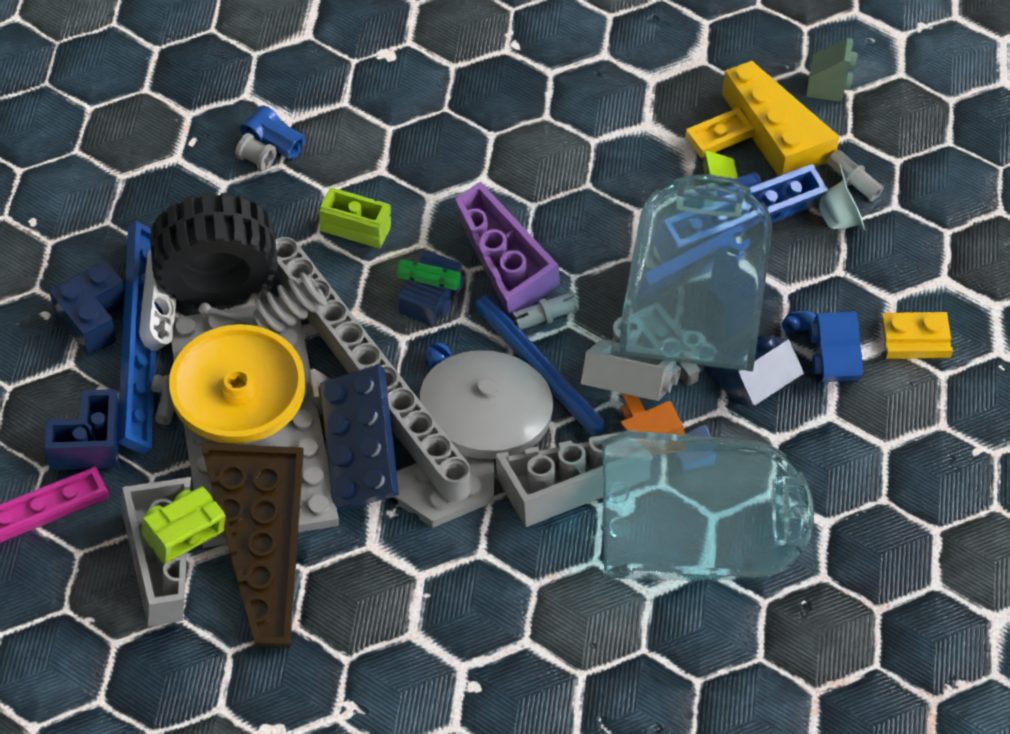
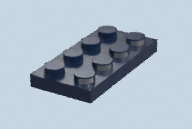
[320,365,399,512]

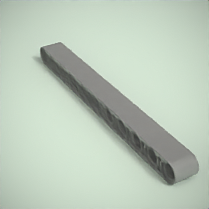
[274,237,470,502]

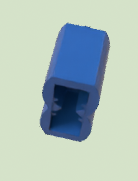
[809,311,863,383]

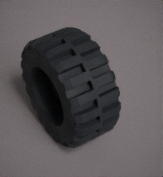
[150,193,278,306]

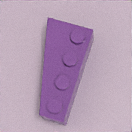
[455,181,561,319]

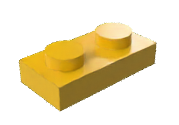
[685,107,755,158]

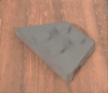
[393,455,494,528]

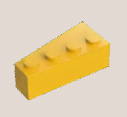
[722,61,840,177]

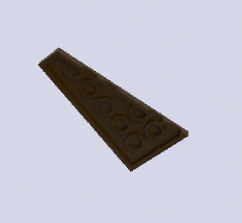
[200,443,304,649]

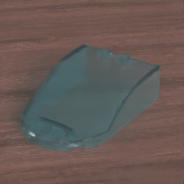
[619,174,772,372]
[602,430,814,581]

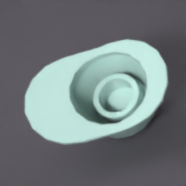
[819,163,865,231]

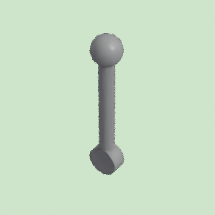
[199,302,259,327]

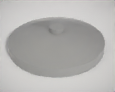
[419,350,553,459]

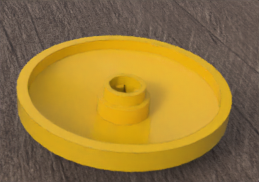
[169,324,305,444]

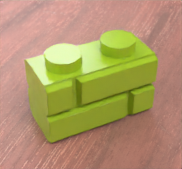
[319,187,391,249]
[141,486,225,564]

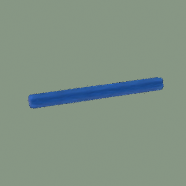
[475,295,606,437]

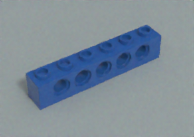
[648,164,828,264]

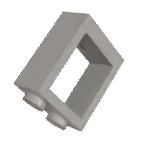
[581,339,681,401]

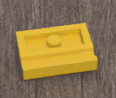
[881,312,953,359]

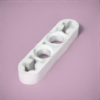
[139,249,176,351]

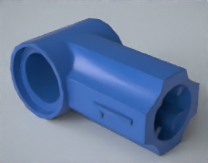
[240,105,305,159]

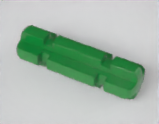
[397,259,461,291]

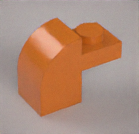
[620,393,688,455]

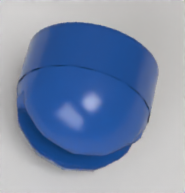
[425,342,452,369]

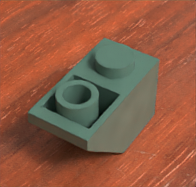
[806,38,857,102]

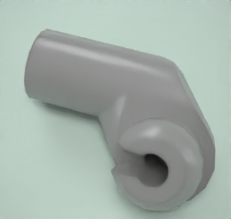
[151,374,174,425]

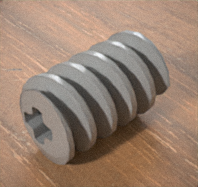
[253,271,328,332]

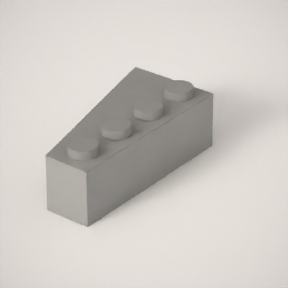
[495,430,649,527]
[121,477,191,627]

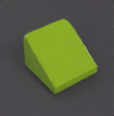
[703,151,738,187]

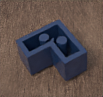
[49,260,125,356]
[44,389,119,470]

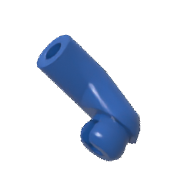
[782,310,816,334]

